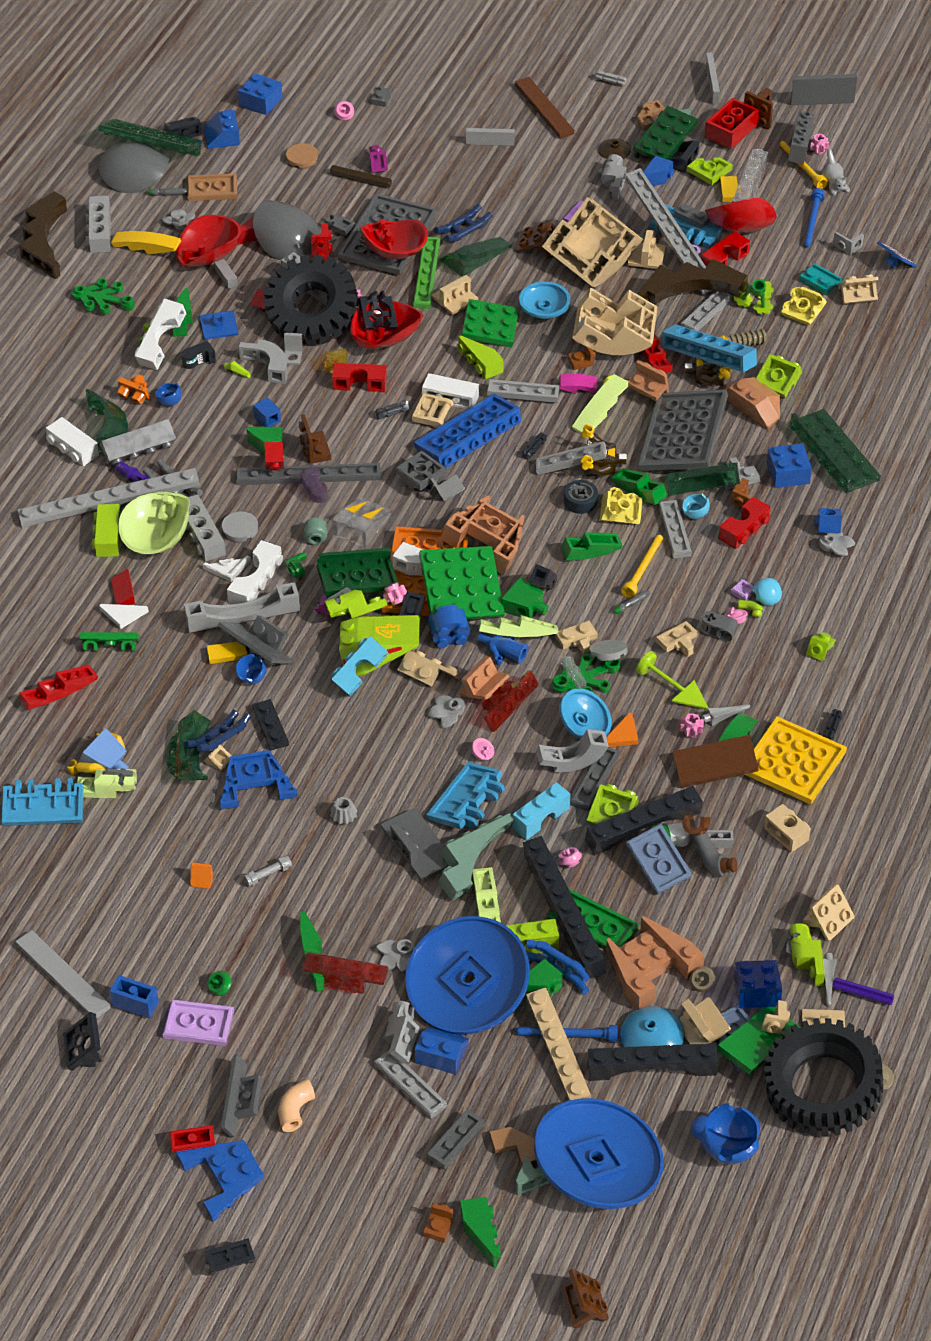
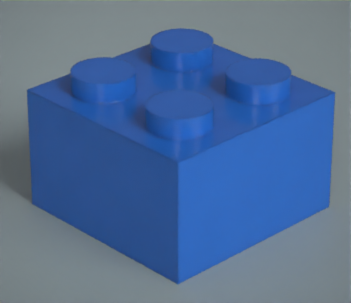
[238,73,283,115]
[766,443,812,488]

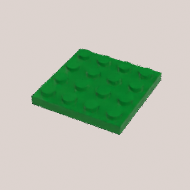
[419,546,505,620]

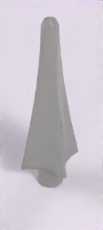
[701,704,750,726]
[823,953,837,1006]

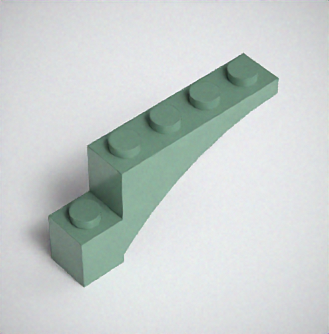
[438,813,514,901]

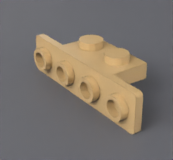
[398,650,461,687]

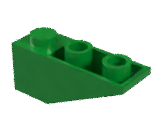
[460,1197,501,1267]

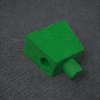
[501,577,549,618]

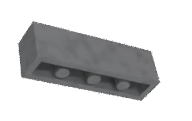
[100,419,176,465]

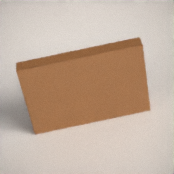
[188,173,237,201]

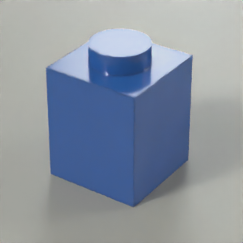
[253,397,281,427]

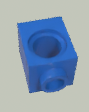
[814,508,842,533]

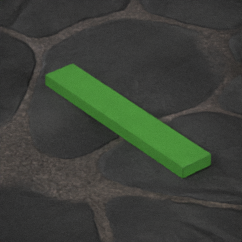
[413,237,440,309]

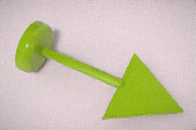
[636,651,708,710]

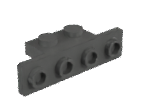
[221,1054,263,1138]

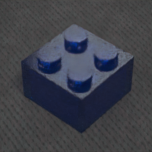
[734,960,782,1008]

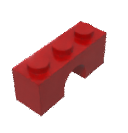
[701,231,750,267]
[332,363,387,392]
[718,497,771,549]

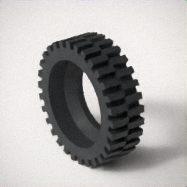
[764,1018,883,1137]

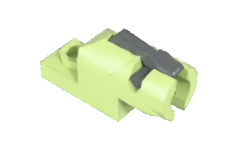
[77,768,137,798]

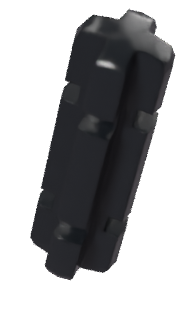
[375,400,409,419]
[522,432,547,459]
[823,709,842,741]

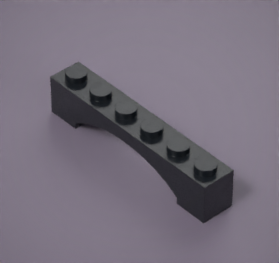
[585,786,703,856]
[587,1043,718,1081]

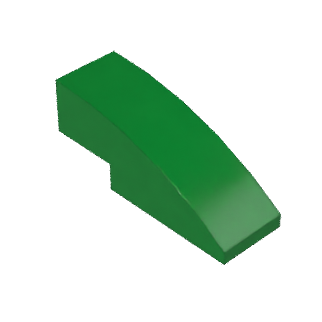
[173,288,193,337]
[611,468,667,505]
[561,532,623,560]

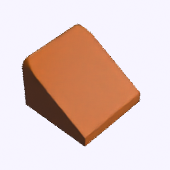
[190,862,213,889]

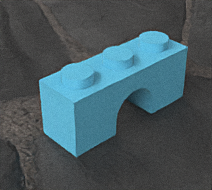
[332,636,389,697]
[513,782,570,840]

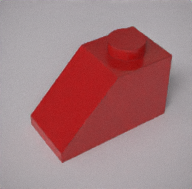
[265,442,284,471]

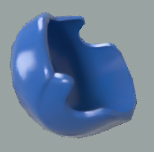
[155,383,182,407]
[235,654,267,685]

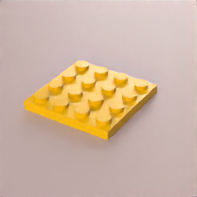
[744,716,847,805]

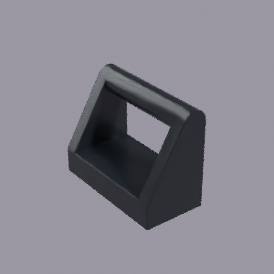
[164,116,202,142]
[669,140,699,173]

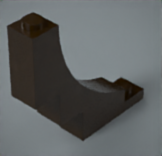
[19,191,67,279]
[637,259,749,305]

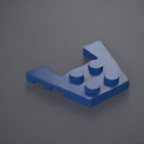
[220,750,298,809]
[176,1140,264,1222]

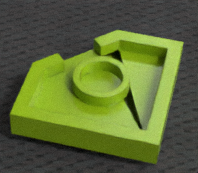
[687,158,733,185]

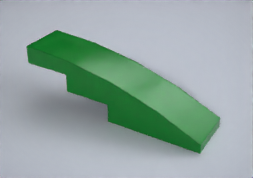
[300,911,324,992]

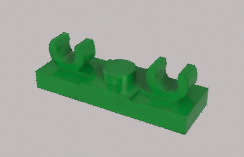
[80,632,139,652]

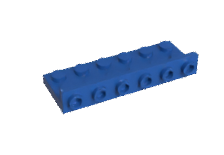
[414,394,521,468]

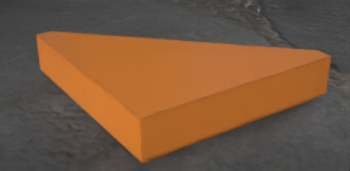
[606,713,638,747]

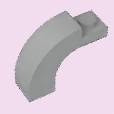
[239,339,288,384]
[536,729,609,773]

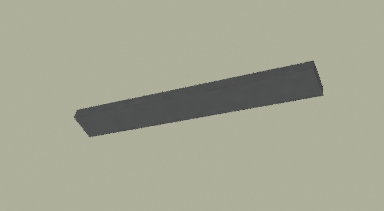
[236,463,381,485]

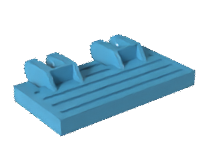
[649,205,723,249]
[427,762,505,829]
[2,778,84,826]

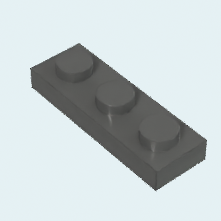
[427,1109,485,1170]

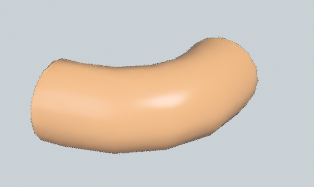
[278,1079,315,1132]

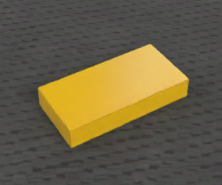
[720,176,739,202]
[207,642,247,664]

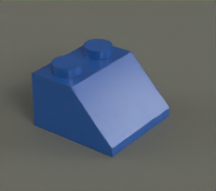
[204,110,240,149]
[415,1027,470,1075]

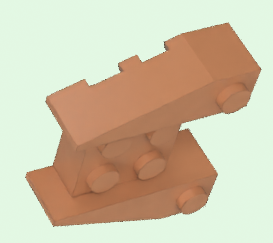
[440,495,525,575]
[606,916,705,1009]

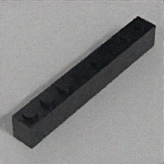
[523,836,605,979]

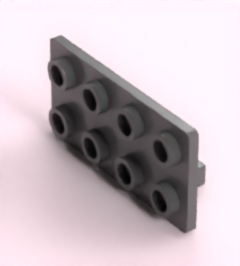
[218,615,294,665]
[381,808,449,880]

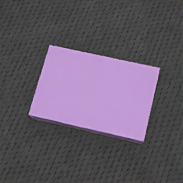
[163,1000,234,1046]

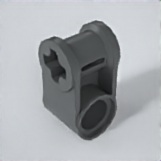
[700,611,738,642]

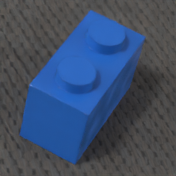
[109,975,159,1018]

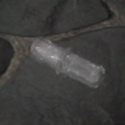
[561,656,587,689]

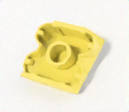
[780,287,827,325]
[599,487,642,524]

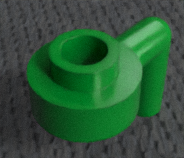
[285,552,307,579]

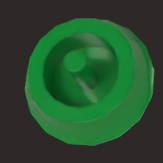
[208,971,232,996]

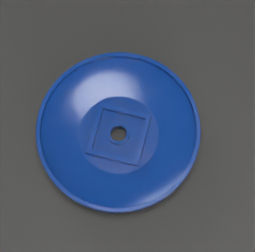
[406,916,530,1035]
[534,1098,664,1209]

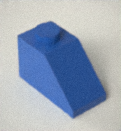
[643,156,674,186]

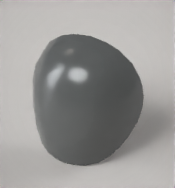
[99,143,169,193]
[253,200,321,260]

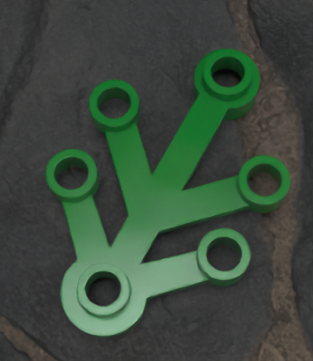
[72,278,135,314]
[551,654,620,693]

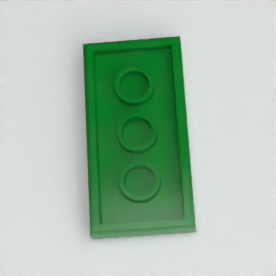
[547,889,639,950]
[717,1004,801,1075]

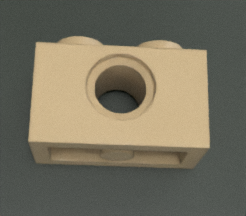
[764,804,811,853]

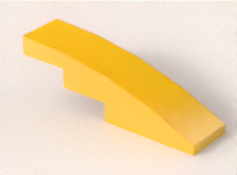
[111,231,181,255]

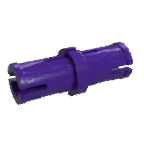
[116,461,149,482]

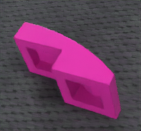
[559,373,597,394]

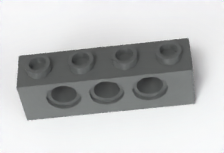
[788,111,815,164]

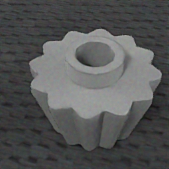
[330,797,357,824]

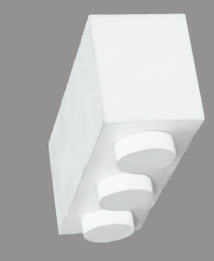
[422,373,479,410]
[46,417,99,466]

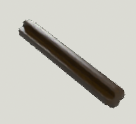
[330,165,392,188]

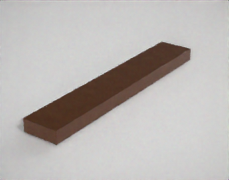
[515,77,574,139]

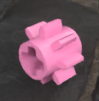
[809,134,829,154]
[383,582,407,605]
[680,713,704,737]

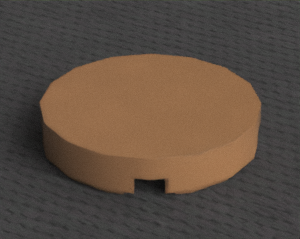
[286,143,318,168]

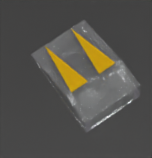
[333,498,392,547]

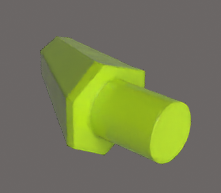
[224,361,251,378]

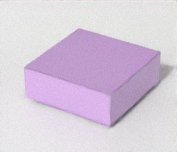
[730,579,755,600]

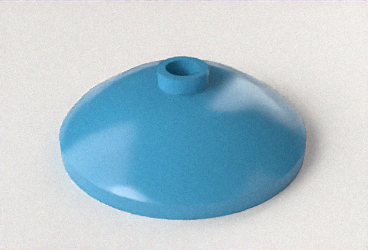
[519,282,571,319]
[559,689,612,739]
[620,1006,684,1047]

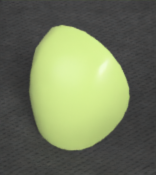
[119,492,190,554]

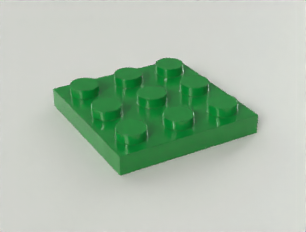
[462,299,519,347]

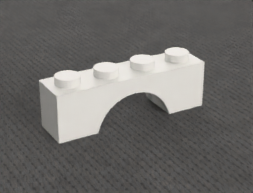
[135,299,186,370]
[227,540,283,604]

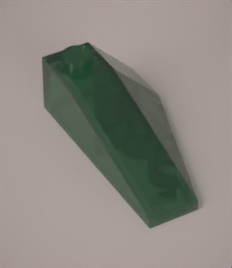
[440,237,512,277]

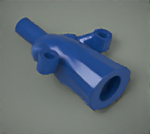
[478,634,529,665]

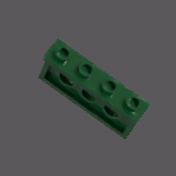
[633,105,698,160]
[316,548,399,596]

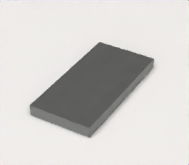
[790,74,857,105]

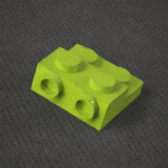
[756,354,802,398]
[587,784,639,825]

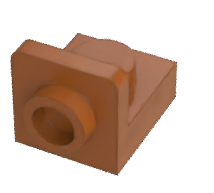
[568,346,596,370]
[731,478,750,508]
[423,1203,453,1243]

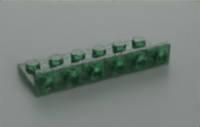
[98,119,202,156]
[790,409,881,493]

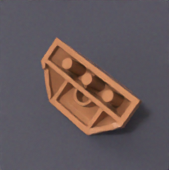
[719,377,780,430]

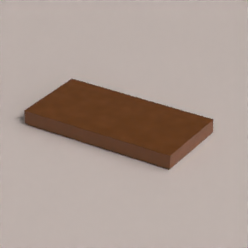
[673,735,759,788]

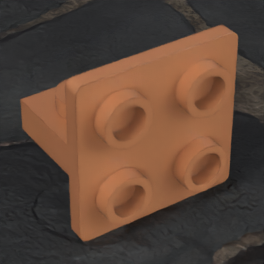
[628,360,669,401]
[459,656,509,700]

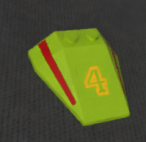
[339,615,420,676]

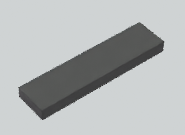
[570,747,620,812]

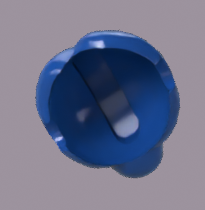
[691,1103,760,1165]

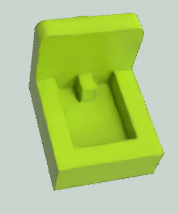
[806,632,836,661]

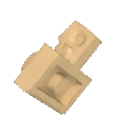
[555,621,598,655]
[655,621,697,657]

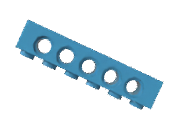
[662,324,757,372]

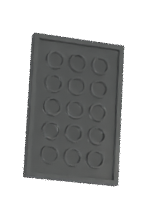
[338,193,437,275]
[638,390,728,471]

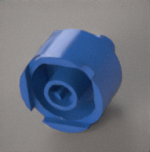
[428,605,470,648]

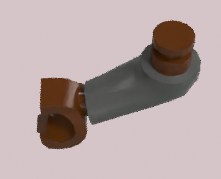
[682,814,738,876]

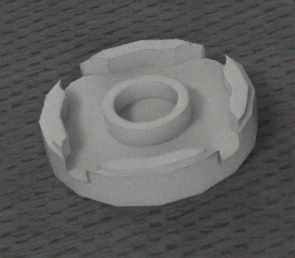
[222,512,258,542]
[589,640,628,661]

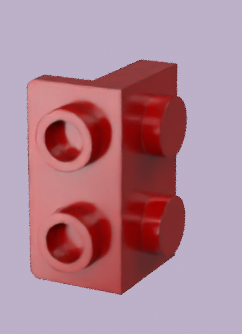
[311,223,332,261]

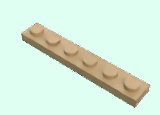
[526,988,591,1101]

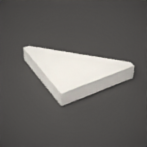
[203,555,251,582]
[99,604,149,629]

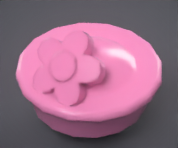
[334,101,354,120]
[724,607,748,624]
[472,738,494,761]
[558,847,582,868]

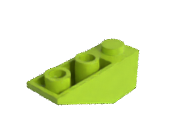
[457,336,504,380]

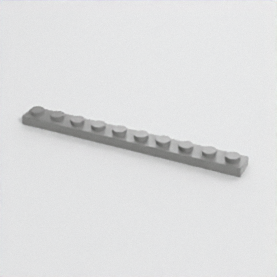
[626,168,713,295]
[18,468,200,527]

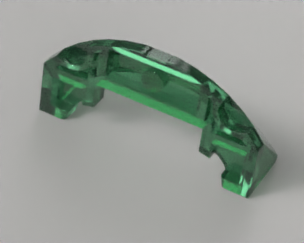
[85,389,128,453]
[665,462,740,496]
[166,710,211,781]

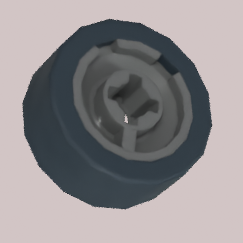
[563,480,598,514]

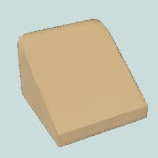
[204,745,232,771]

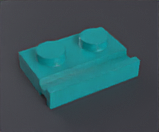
[799,263,842,295]

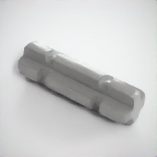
[596,71,627,86]

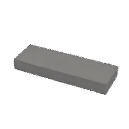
[466,128,515,146]

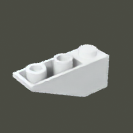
[392,542,423,576]

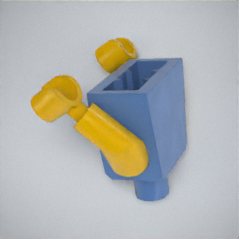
[66,728,129,775]

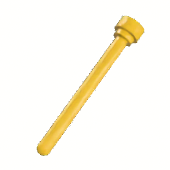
[780,141,828,189]
[621,535,663,598]

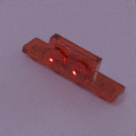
[482,670,539,732]
[302,952,388,994]

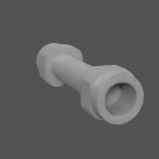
[243,855,292,887]

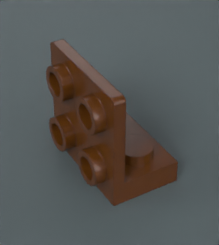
[515,221,556,258]
[299,414,331,464]

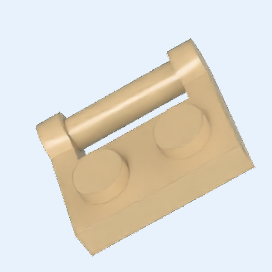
[412,393,454,429]

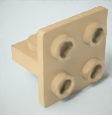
[628,230,666,269]
[432,275,478,315]
[838,275,878,304]
[803,884,854,941]
[679,997,731,1044]

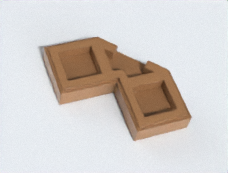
[637,100,665,130]
[490,1127,538,1165]

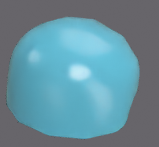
[682,493,710,519]
[752,578,782,606]

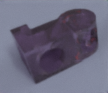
[300,465,328,503]

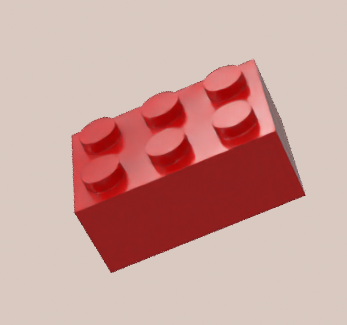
[704,97,759,149]

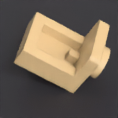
[761,1000,790,1034]

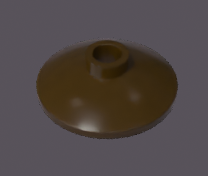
[599,138,631,159]

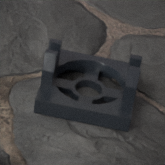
[358,291,398,330]
[63,1012,102,1070]

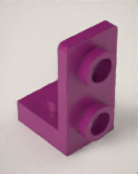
[366,145,388,172]

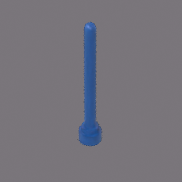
[804,188,825,247]
[516,1025,618,1042]

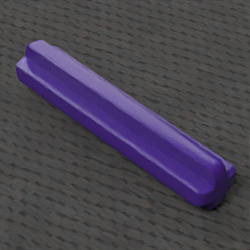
[832,978,894,1005]

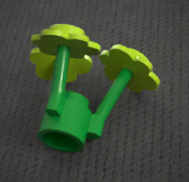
[733,279,774,315]

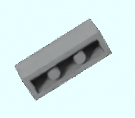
[214,259,238,289]
[695,830,734,848]

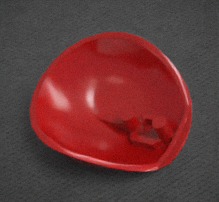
[705,198,777,232]
[176,215,241,267]
[360,219,428,260]
[351,301,424,348]

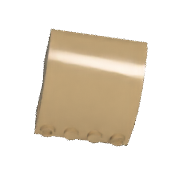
[542,197,643,287]
[572,287,658,355]

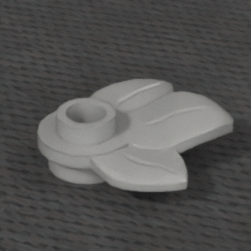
[162,209,195,229]
[819,532,855,556]
[428,695,465,729]
[377,939,415,972]

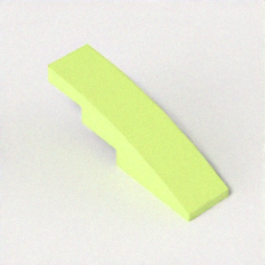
[572,374,628,434]
[478,615,558,637]
[472,867,501,923]

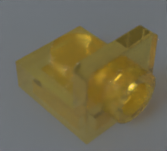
[323,348,347,376]

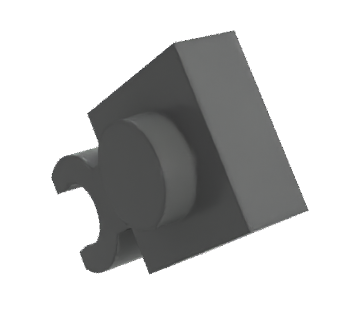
[371,84,392,107]
[325,213,356,236]

